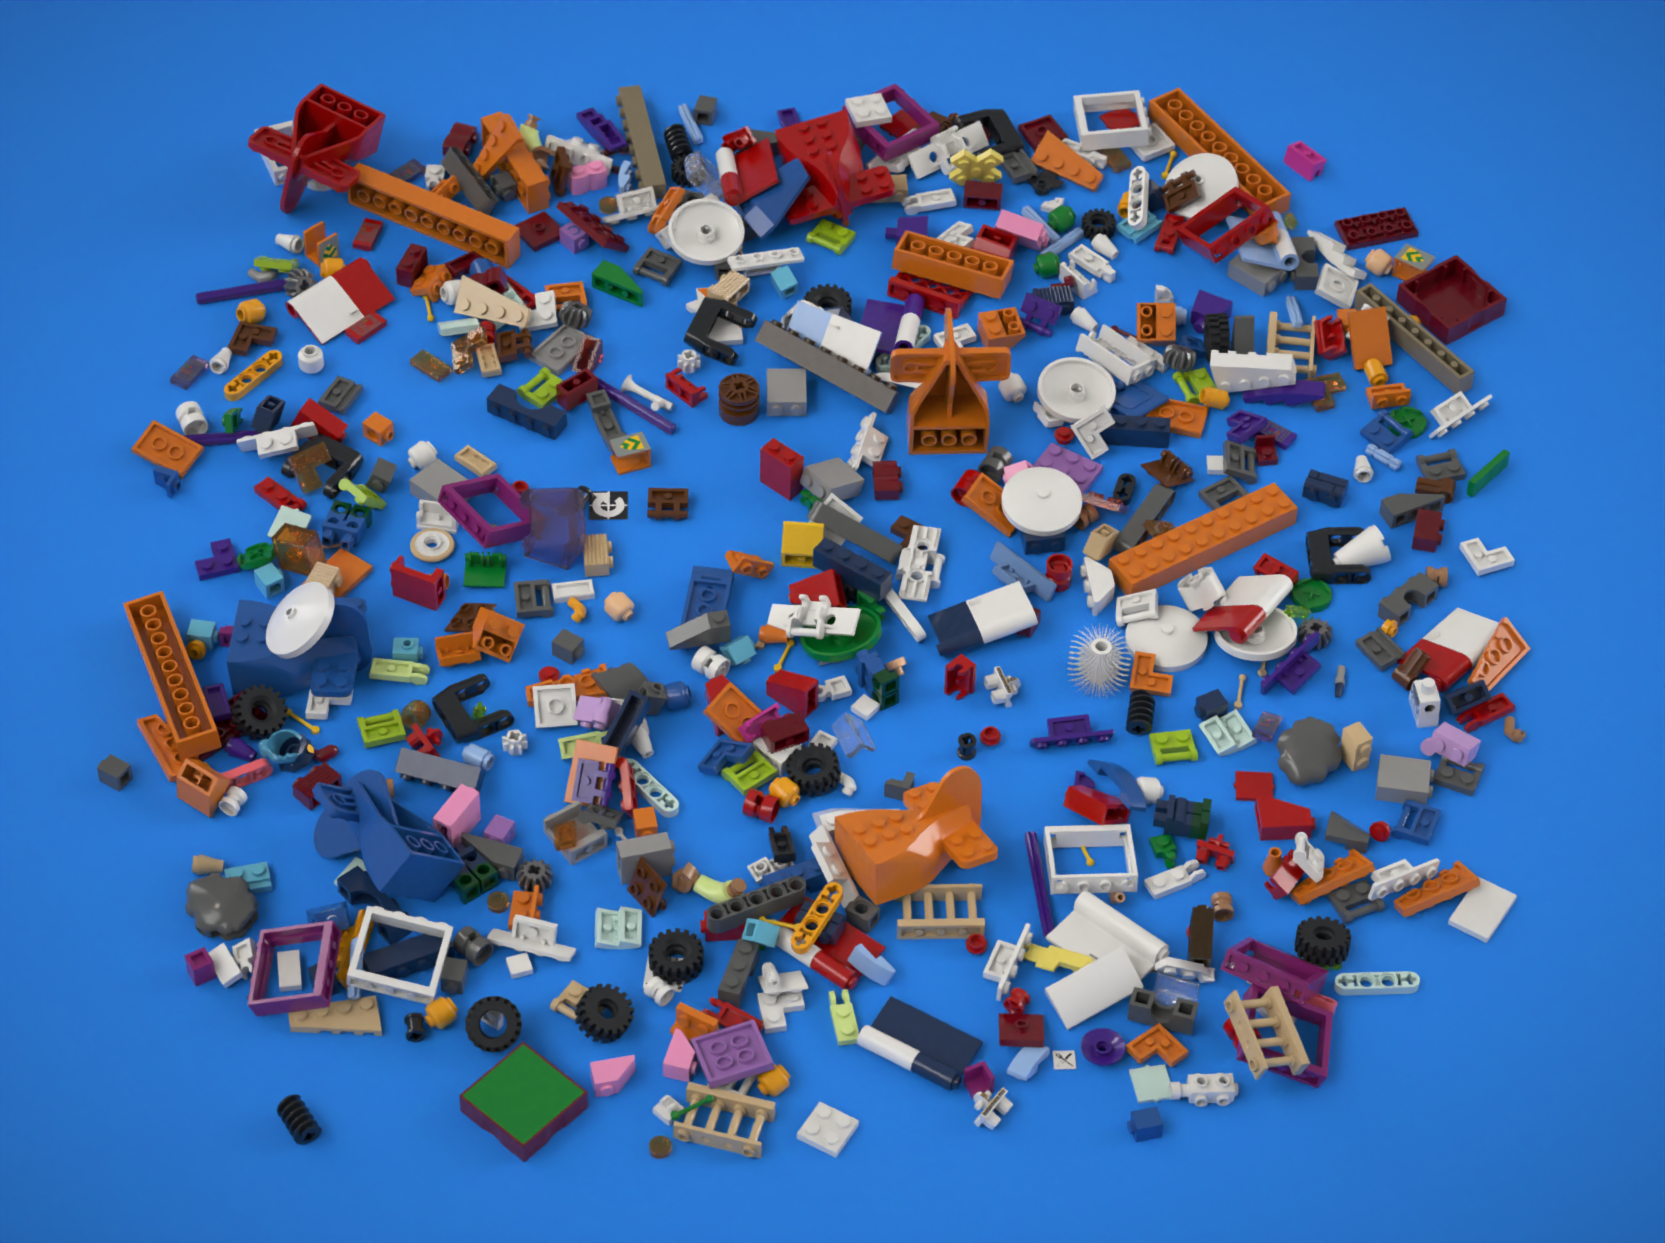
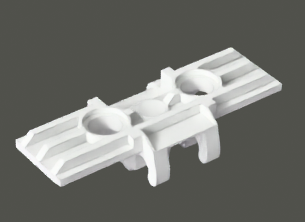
[907,121,989,179]
[896,525,945,602]
[767,594,861,639]

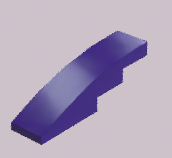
[576,107,627,152]
[1243,380,1326,406]

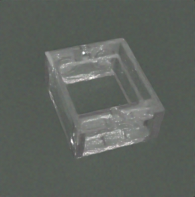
[684,150,725,202]

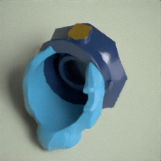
[258,729,315,773]

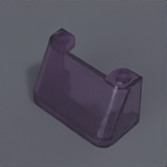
[519,487,586,570]

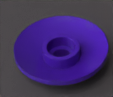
[1081,1028,1125,1066]

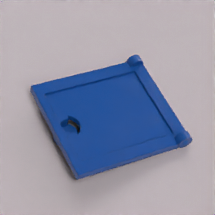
[1111,380,1169,416]

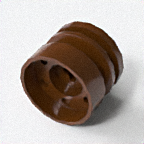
[719,373,760,426]

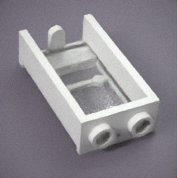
[1076,324,1156,386]

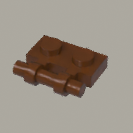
[1161,170,1202,214]
[496,328,533,363]
[647,488,689,520]

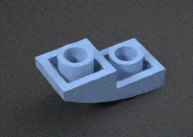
[618,160,633,194]
[848,944,896,986]
[1007,1046,1050,1081]

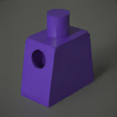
[885,216,928,246]
[1190,290,1233,333]

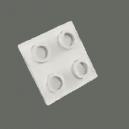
[757,962,808,996]

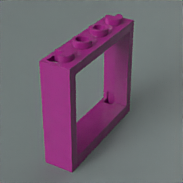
[842,83,940,162]
[437,473,546,549]
[247,920,342,1016]
[1221,937,1329,1004]
[1236,984,1333,1088]

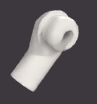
[839,772,857,796]

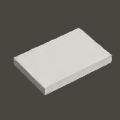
[1448,877,1517,943]

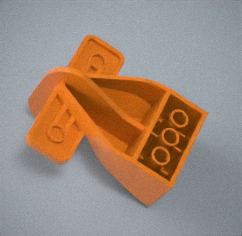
[890,308,1011,455]
[835,766,998,906]

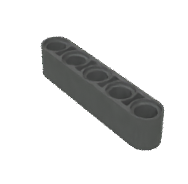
[441,146,499,215]
[1113,483,1176,553]
[806,500,903,564]
[707,876,806,934]

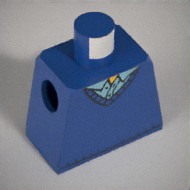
[305,901,351,930]

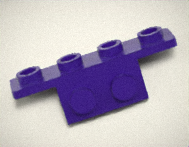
[1260,631,1321,695]
[1029,714,1114,749]

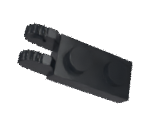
[768,825,796,863]

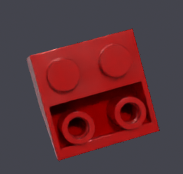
[972,224,1018,260]

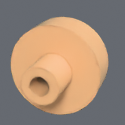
[885,656,907,676]

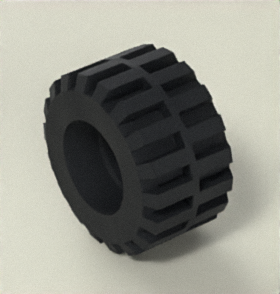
[465,996,522,1052]

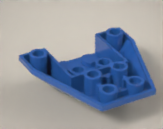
[736,158,811,240]

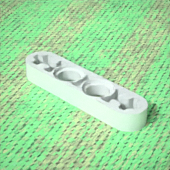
[1128,166,1149,230]
[883,589,927,642]

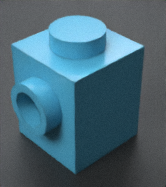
[771,265,799,300]
[254,562,285,599]
[186,619,220,651]
[719,635,757,666]
[392,638,423,663]
[742,918,780,948]

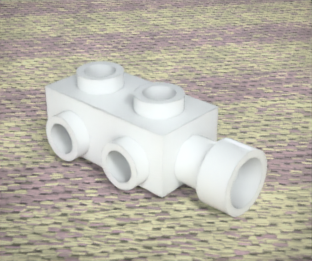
[1169,1073,1238,1107]

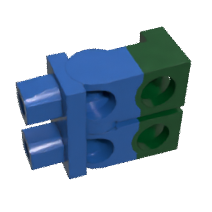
[322,500,372,551]
[855,649,900,711]

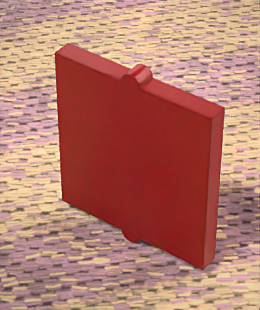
[879,109,919,138]
[1099,109,1140,130]
[1233,771,1275,801]

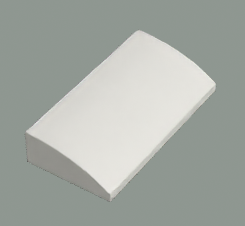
[1045,946,1144,1030]

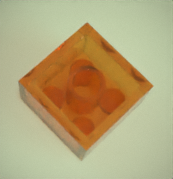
[271,523,327,576]

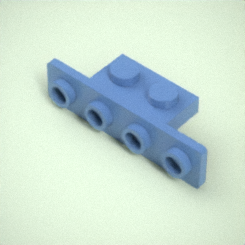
[990,542,1057,602]

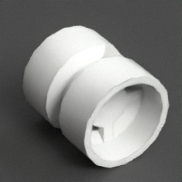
[175,401,208,435]
[691,646,731,679]

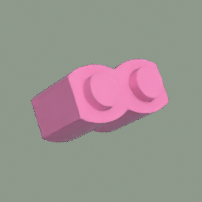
[567,160,607,195]

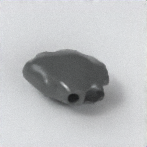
[1276,716,1342,786]
[185,873,258,941]

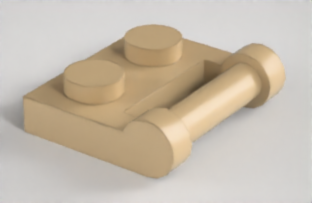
[550,980,606,1025]

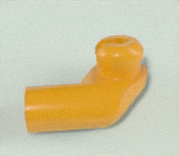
[567,597,587,623]

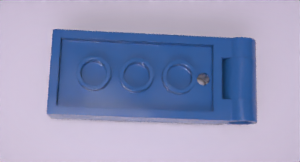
[680,566,734,654]

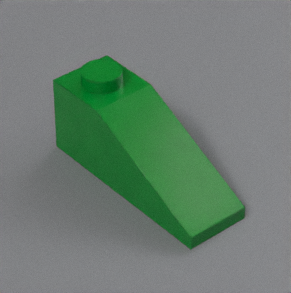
[592,260,643,308]

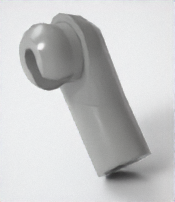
[247,268,277,283]

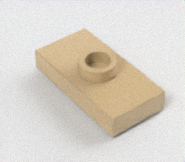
[475,343,502,378]
[454,445,497,477]

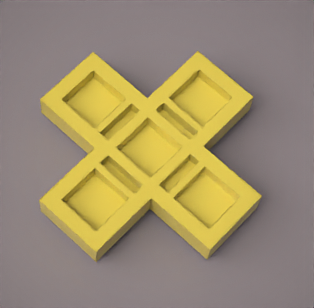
[949,148,1004,187]

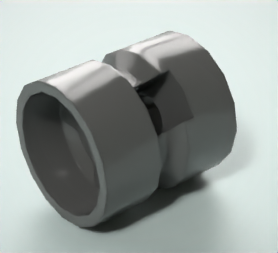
[978,446,1013,483]
[453,926,494,966]

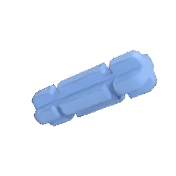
[1365,444,1402,470]

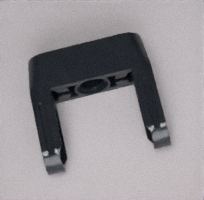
[951,109,1024,157]
[683,297,758,366]
[281,434,364,499]
[1306,527,1372,584]
[432,674,514,743]

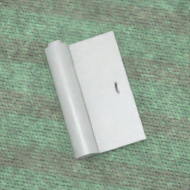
[1046,890,1170,980]

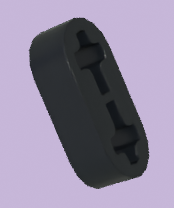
[1113,473,1136,507]

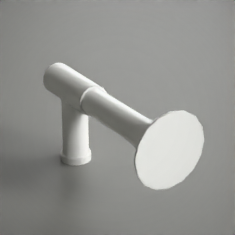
[621,375,674,412]

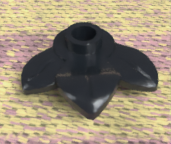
[1027,171,1064,195]

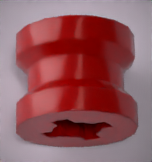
[1003,987,1031,1014]

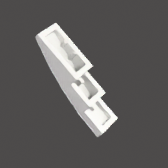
[1307,230,1367,280]

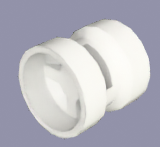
[218,786,248,816]
[644,976,675,1007]

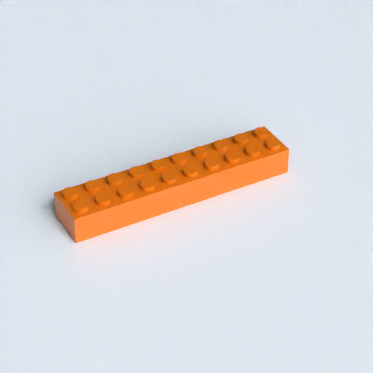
[1148,87,1291,215]
[347,162,521,269]
[1108,482,1298,595]
[123,591,222,760]

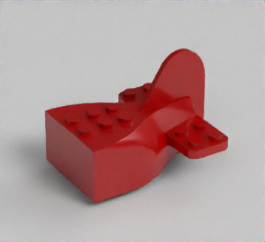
[247,83,386,214]
[774,109,895,228]

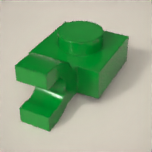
[1149,834,1177,869]

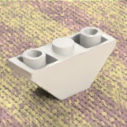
[1080,557,1115,616]

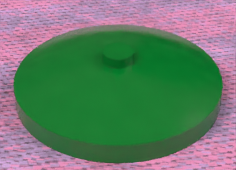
[800,606,883,662]

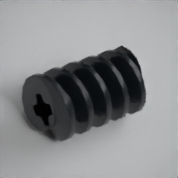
[664,124,694,162]
[1125,689,1156,735]
[277,1094,322,1145]

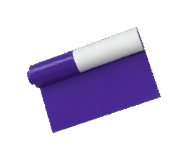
[861,294,925,355]

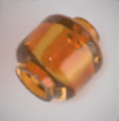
[401,700,431,730]

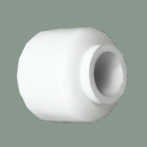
[440,279,461,306]
[298,345,324,374]
[998,372,1027,403]
[407,441,438,470]
[1136,777,1164,805]

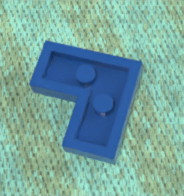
[697,738,755,775]

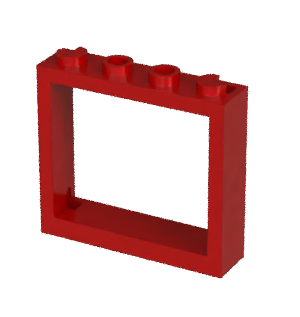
[1176,186,1276,264]

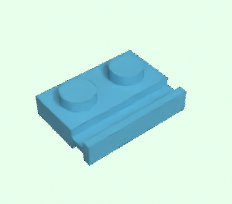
[1116,211,1163,244]
[224,862,272,894]

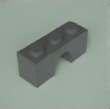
[1290,237,1319,290]
[1378,572,1439,628]
[718,939,760,1009]
[1127,987,1199,1036]

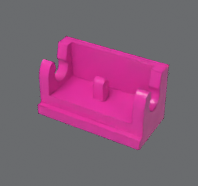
[1283,140,1327,181]
[738,703,784,743]

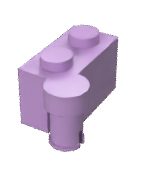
[573,695,622,731]
[1420,722,1481,767]

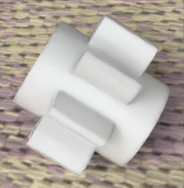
[678,349,701,374]
[502,730,528,756]

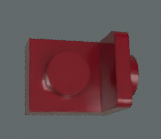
[1254,434,1278,466]

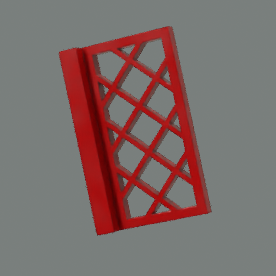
[887,271,974,319]

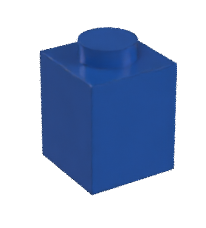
[1127,1106,1164,1142]

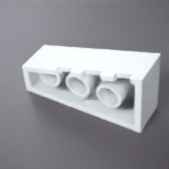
[1210,350,1297,393]

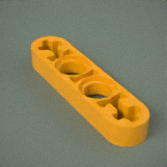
[224,350,283,401]
[791,882,843,954]

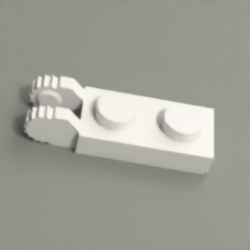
[901,188,957,215]
[1144,859,1206,900]

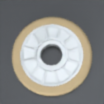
[410,528,455,562]

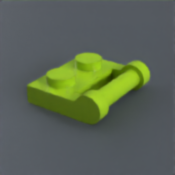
[806,219,856,256]
[254,255,299,273]
[517,367,563,409]
[1172,367,1216,404]
[339,479,387,510]
[357,709,406,748]
[1149,729,1198,765]
[721,750,778,796]

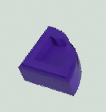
[1074,771,1095,789]

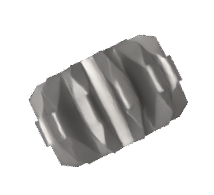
[283,268,316,298]
[559,300,592,329]
[1163,344,1196,372]
[1298,617,1332,651]
[516,858,553,893]

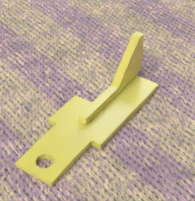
[1023,943,1094,972]

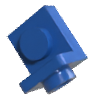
[1175,334,1207,358]
[153,465,181,498]

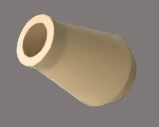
[192,854,224,875]

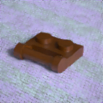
[550,146,573,197]

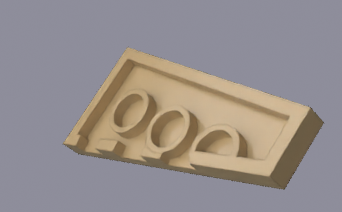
[454,275,531,328]
[288,995,382,1036]

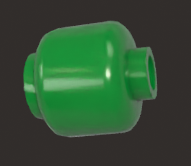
[1047,205,1076,233]
[1033,251,1060,279]

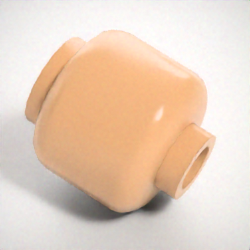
[1364,248,1393,277]
[604,591,634,622]

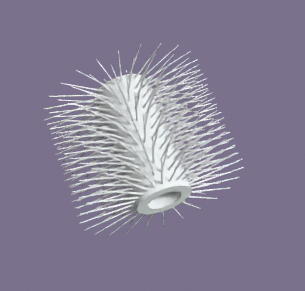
[1067,623,1132,699]

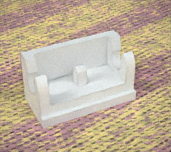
[1059,259,1098,300]
[416,499,459,534]

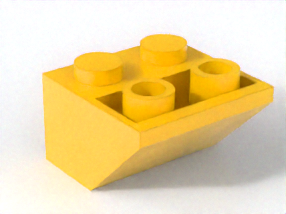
[781,521,824,569]

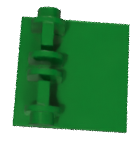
[463,551,507,588]

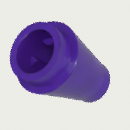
[225,736,258,762]

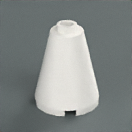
[1332,525,1391,567]

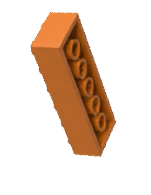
[481,111,551,214]
[892,230,1014,299]

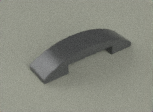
[586,389,626,455]

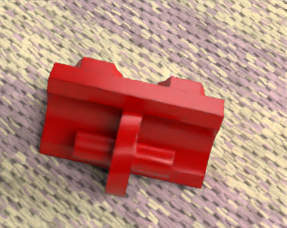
[721,125,757,152]
[405,723,443,757]
[1196,834,1235,872]

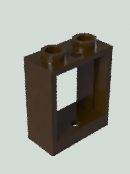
[1187,905,1215,967]

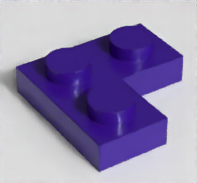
[1226,409,1268,444]
[195,538,240,581]

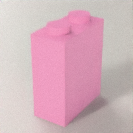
[995,209,1049,252]
[433,784,481,848]

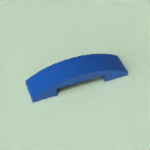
[1087,760,1147,812]

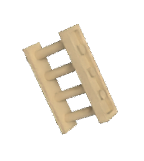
[1266,312,1317,381]
[895,883,985,940]
[1224,986,1310,1080]
[673,1082,776,1159]

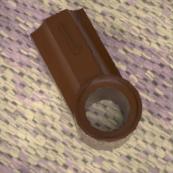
[1415,477,1457,504]
[1391,647,1431,691]

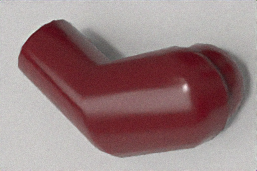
[1050,276,1075,288]
[312,745,338,763]

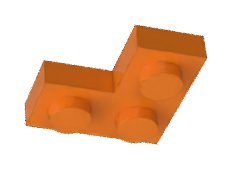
[1129,651,1173,697]
[1125,1023,1189,1068]

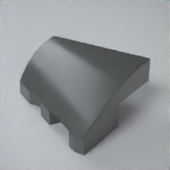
[591,662,648,700]
[1325,811,1370,854]

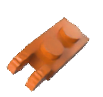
[647,187,685,234]

